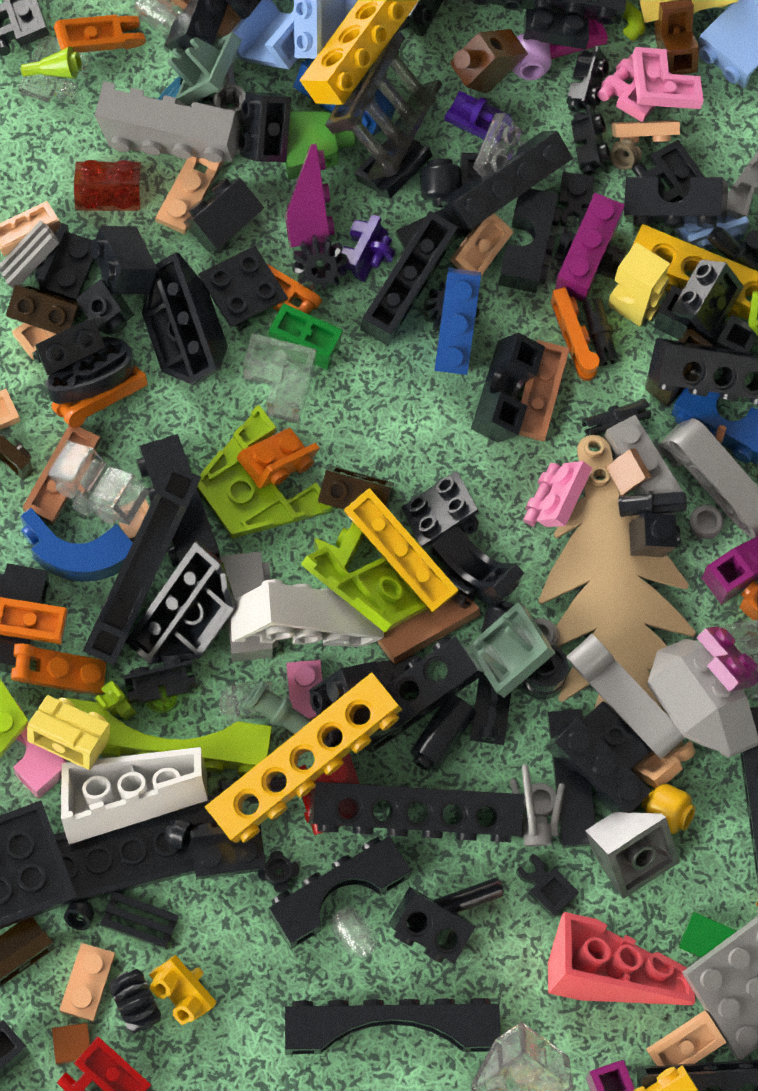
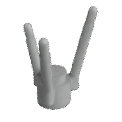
[510,764,565,847]

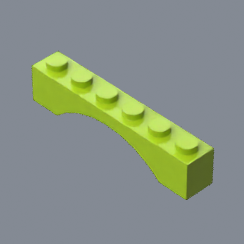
[66,698,272,776]

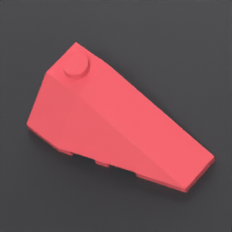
[548,912,695,1005]

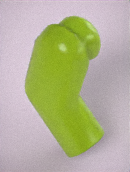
[623,0,645,41]

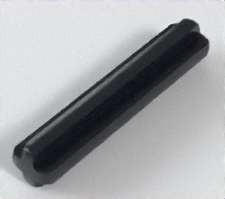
[407,878,504,927]

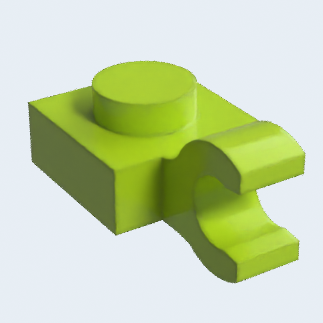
[95,680,137,721]

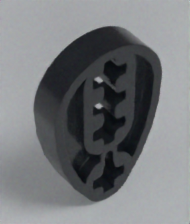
[46,337,135,404]

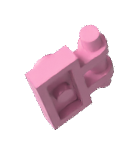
[597,54,672,122]
[523,461,593,527]

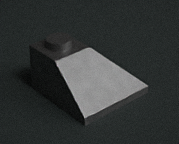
[586,812,680,899]

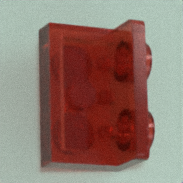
[74,160,141,211]

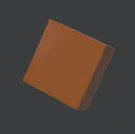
[52,1023,90,1065]

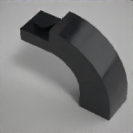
[422,526,525,606]

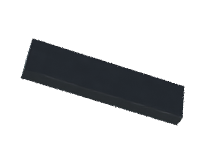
[547,709,596,848]

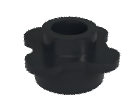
[258,851,300,893]

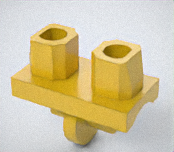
[149,955,217,1025]

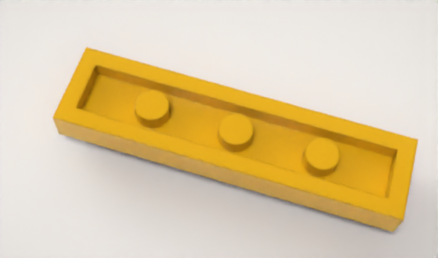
[344,488,459,614]

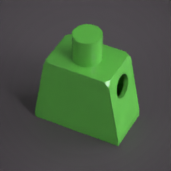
[285,111,355,180]

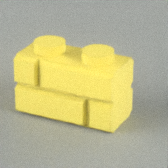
[27,695,110,770]

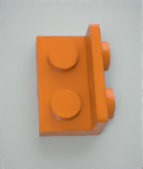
[236,427,320,489]

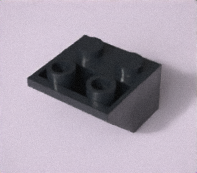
[309,661,397,747]

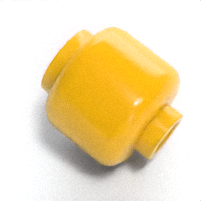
[641,783,696,834]

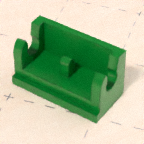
[269,303,343,370]
[678,912,737,958]

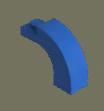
[21,508,133,582]

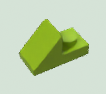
[314,522,365,571]

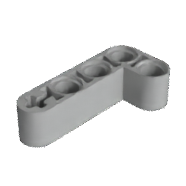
[656,418,758,538]
[566,634,685,760]

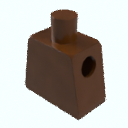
[450,29,528,94]

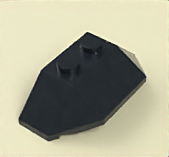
[142,252,228,385]
[125,541,237,664]

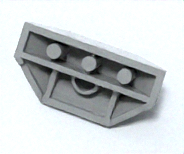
[647,639,758,758]

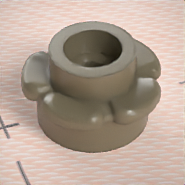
[611,139,642,170]

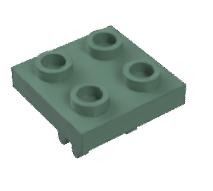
[168,32,242,105]
[468,601,555,697]

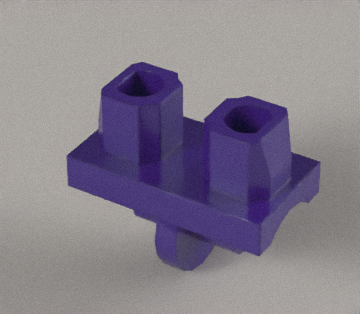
[444,90,511,145]
[341,215,395,282]

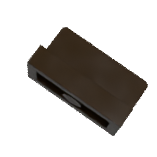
[0,917,55,987]

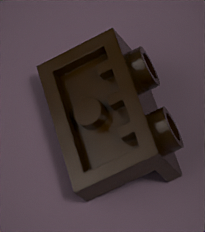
[6,284,83,334]
[318,465,394,509]

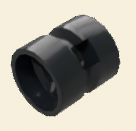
[522,645,569,700]

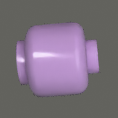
[512,33,552,81]

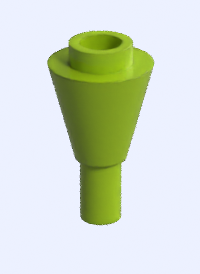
[21,46,82,79]

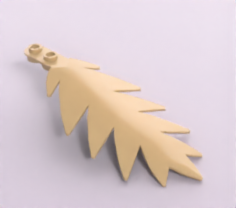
[538,435,696,740]

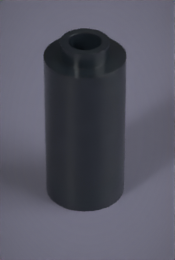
[410,695,476,772]

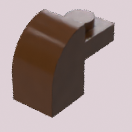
[655,0,699,75]

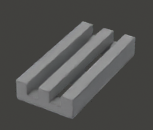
[0,220,60,289]

